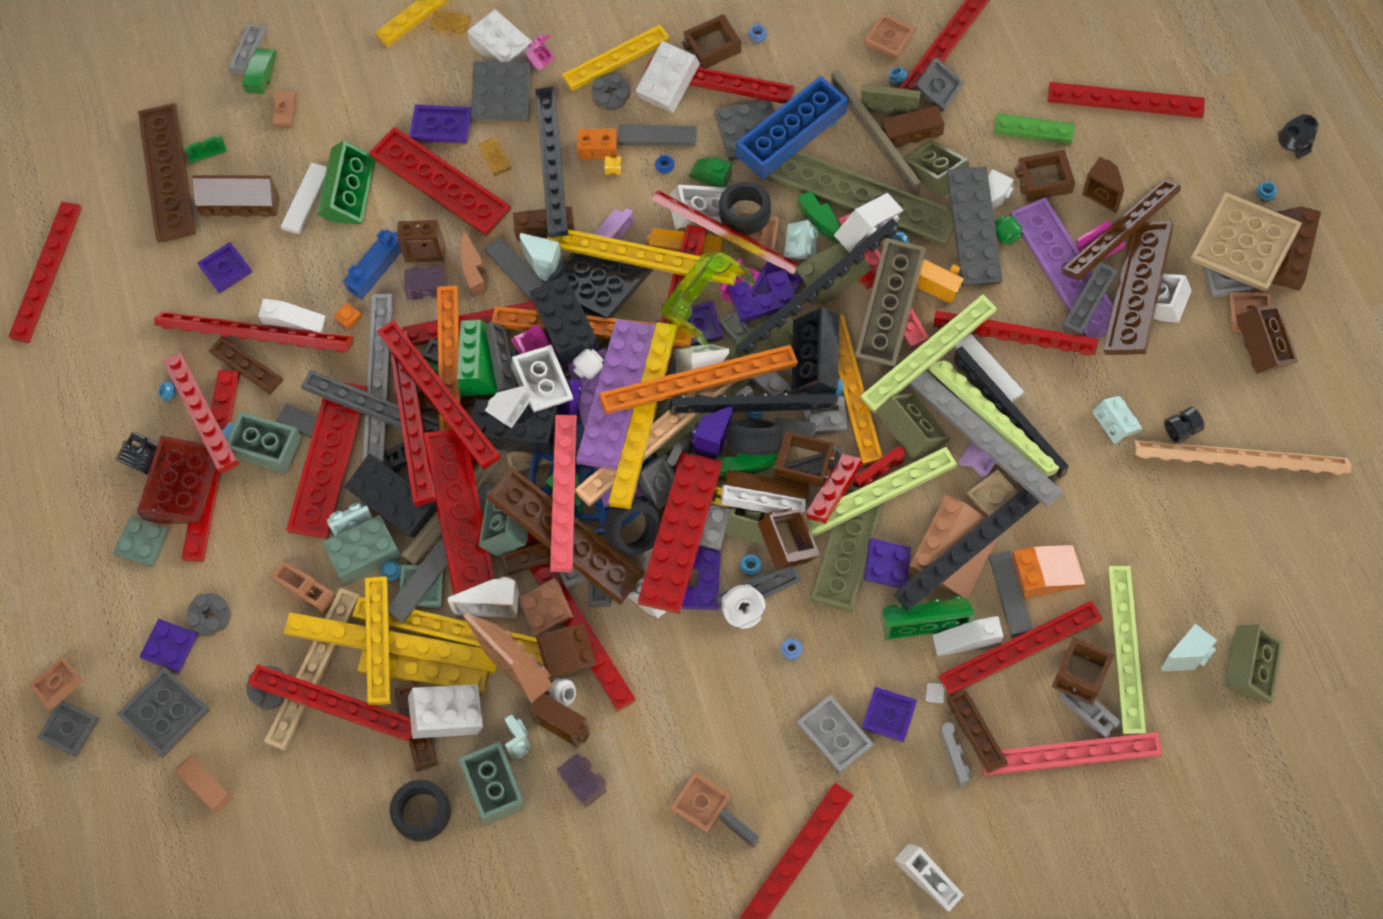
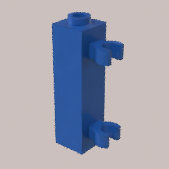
[343,229,402,300]

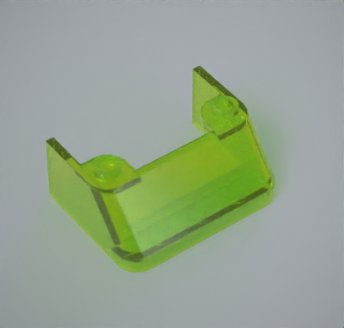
[661,252,756,347]

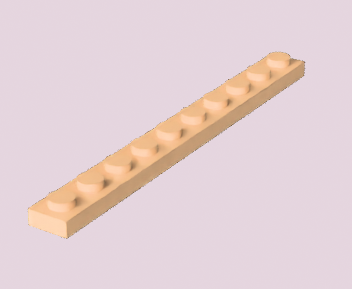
[575,381,737,507]
[1133,440,1352,475]

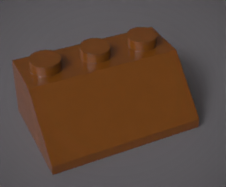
[1236,304,1298,374]

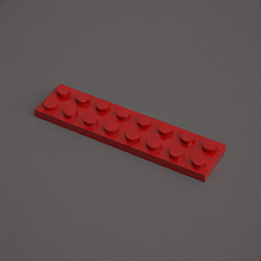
[369,127,512,237]
[286,382,367,539]
[422,429,495,595]
[638,452,723,614]

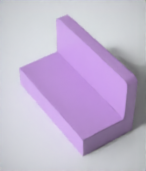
[594,208,634,240]
[958,441,995,477]

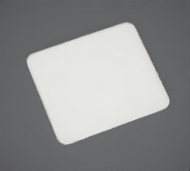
[926,682,944,703]

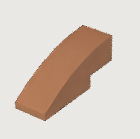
[460,233,487,298]
[270,561,336,614]
[175,756,233,814]

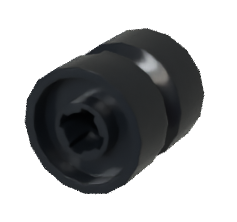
[1164,406,1205,443]

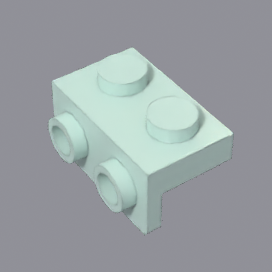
[784,220,818,261]
[1093,396,1143,444]
[327,501,373,536]
[504,715,531,759]

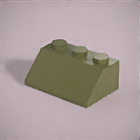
[876,393,950,459]
[1225,624,1283,703]

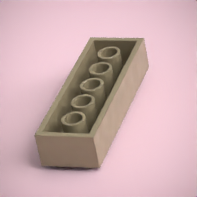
[855,238,926,369]

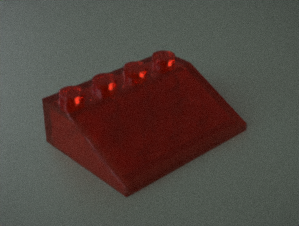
[137,436,216,524]

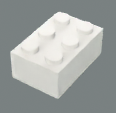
[467,10,532,62]
[636,41,700,113]
[834,193,903,253]
[408,684,483,739]

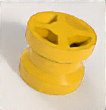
[605,156,622,175]

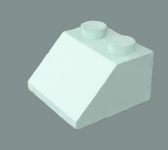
[519,233,563,281]
[1161,624,1217,672]

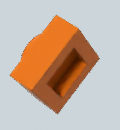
[333,302,362,330]

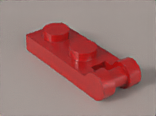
[853,447,905,488]

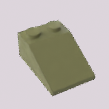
[903,139,970,198]
[796,243,872,305]
[725,507,766,546]

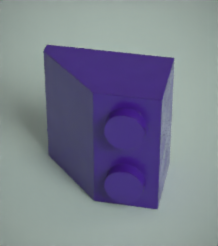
[692,406,733,459]

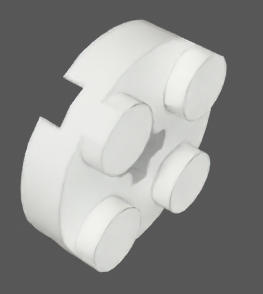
[722,584,765,629]

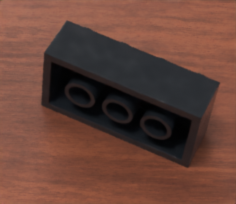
[529,276,600,366]
[791,307,839,395]
[471,399,559,455]
[344,453,437,538]

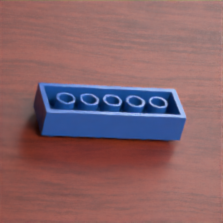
[736,76,848,180]

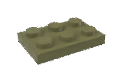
[861,84,921,115]

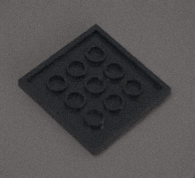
[542,233,654,319]

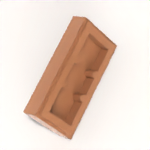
[272,91,296,127]

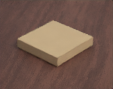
[965,469,1019,518]

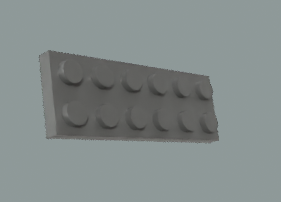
[946,166,1003,287]

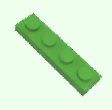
[994,113,1075,145]

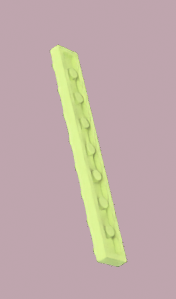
[860,295,997,413]
[929,360,1059,477]
[804,447,957,537]
[1107,566,1146,736]

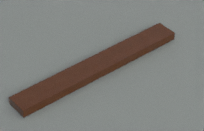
[1062,179,1181,281]

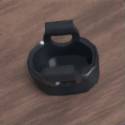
[1278,114,1319,159]
[116,431,161,475]

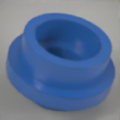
[655,155,675,174]

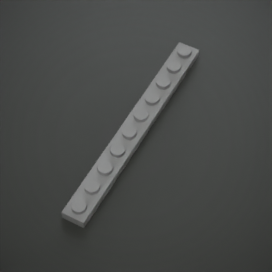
[363,294,393,463]
[909,371,1063,508]

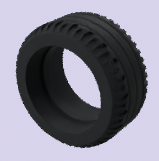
[719,182,771,235]
[727,419,782,455]
[604,499,661,556]
[389,780,451,842]

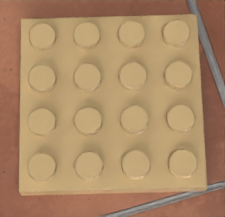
[1191,192,1302,292]

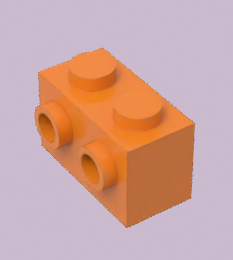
[577,129,618,160]

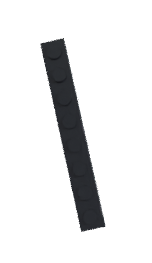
[954,346,1069,479]
[669,392,837,414]

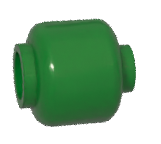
[995,215,1023,245]

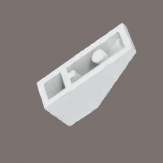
[988,169,1014,210]
[258,299,326,332]
[932,616,1003,657]
[894,844,963,912]

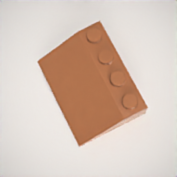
[908,495,998,598]
[463,613,552,703]

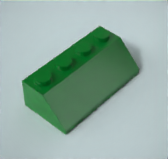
[317,140,375,224]
[457,320,498,396]
[881,596,974,640]

